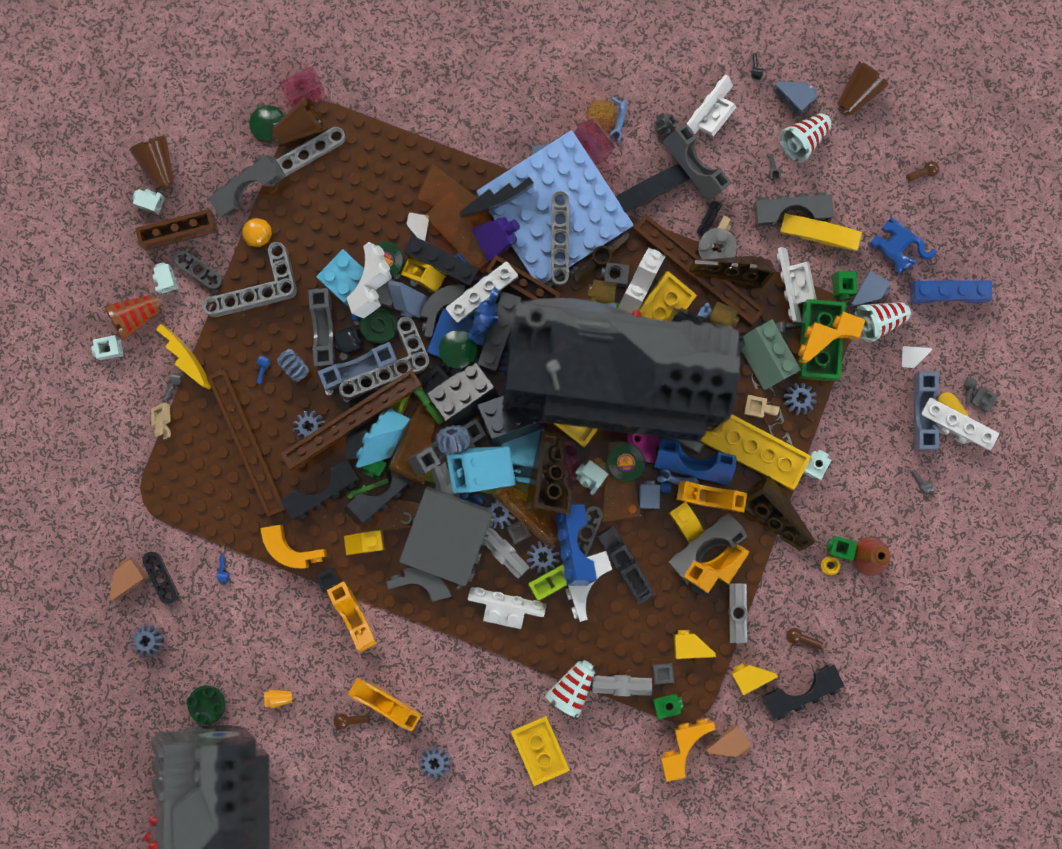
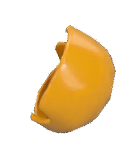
[242,218,272,247]

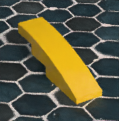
[780,214,862,251]
[156,324,211,390]

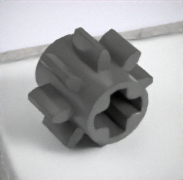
[654,113,677,137]

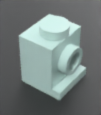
[133,189,165,215]
[152,263,178,294]
[91,335,124,360]
[803,450,831,481]
[575,460,608,495]

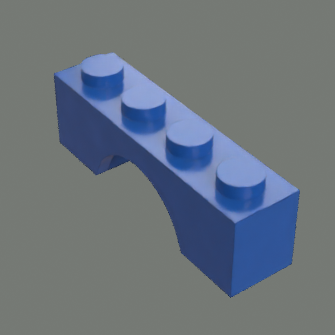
[910,280,993,303]
[654,438,737,486]
[555,505,597,586]

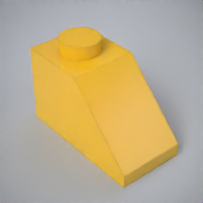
[400,258,446,292]
[668,502,704,543]
[344,530,385,555]
[673,630,716,659]
[730,663,778,695]

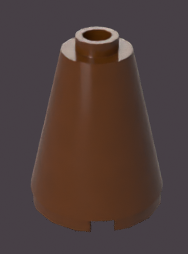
[837,61,889,116]
[272,96,327,144]
[130,136,174,191]

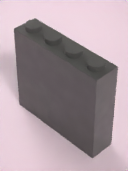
[399,486,495,586]

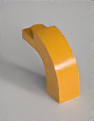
[677,480,747,513]
[261,525,327,568]
[327,581,377,653]

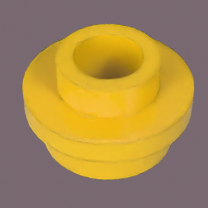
[821,556,840,575]

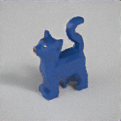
[868,217,937,274]
[468,288,498,346]

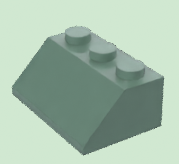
[742,319,801,391]

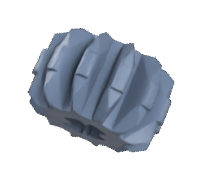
[277,349,309,382]
[783,383,817,415]
[293,411,326,440]
[436,425,470,455]
[484,496,516,529]
[527,541,559,574]
[130,624,164,657]
[418,745,452,780]

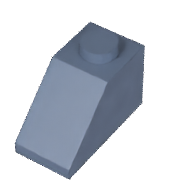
[773,82,818,116]
[848,271,890,308]
[388,281,428,319]

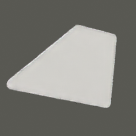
[407,213,429,241]
[902,346,932,368]

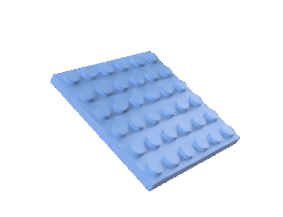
[476,130,634,284]

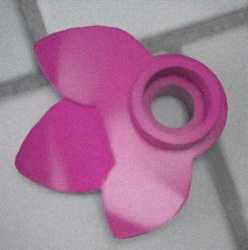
[627,433,660,463]

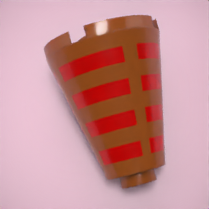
[104,295,162,341]
[852,537,891,576]

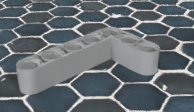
[202,242,297,317]
[339,317,429,400]

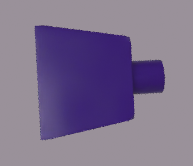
[472,217,520,261]

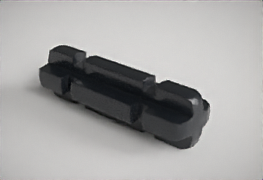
[697,201,722,236]

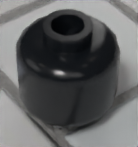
[334,326,364,355]

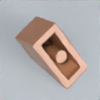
[109,558,148,601]
[705,725,752,757]

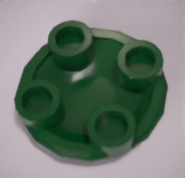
[249,105,285,142]
[439,330,477,368]
[186,685,226,724]

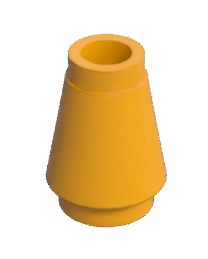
[264,690,292,709]

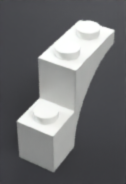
[346,242,392,318]
[618,248,665,313]
[565,551,612,622]

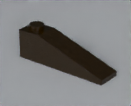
[689,256,775,288]
[525,431,572,515]
[742,476,816,551]

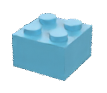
[316,249,364,306]

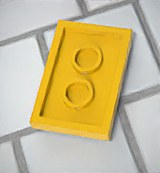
[511,715,570,786]

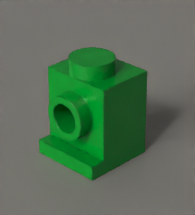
[831,271,857,300]
[362,460,389,481]
[826,536,858,561]
[652,693,684,720]

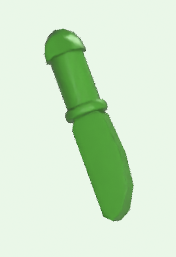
[414,388,443,424]
[346,479,389,499]

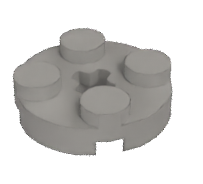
[699,228,737,260]

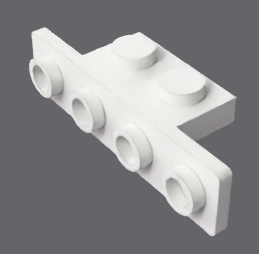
[687,75,736,137]
[777,247,817,323]
[446,262,518,323]
[921,398,999,450]
[468,587,546,629]

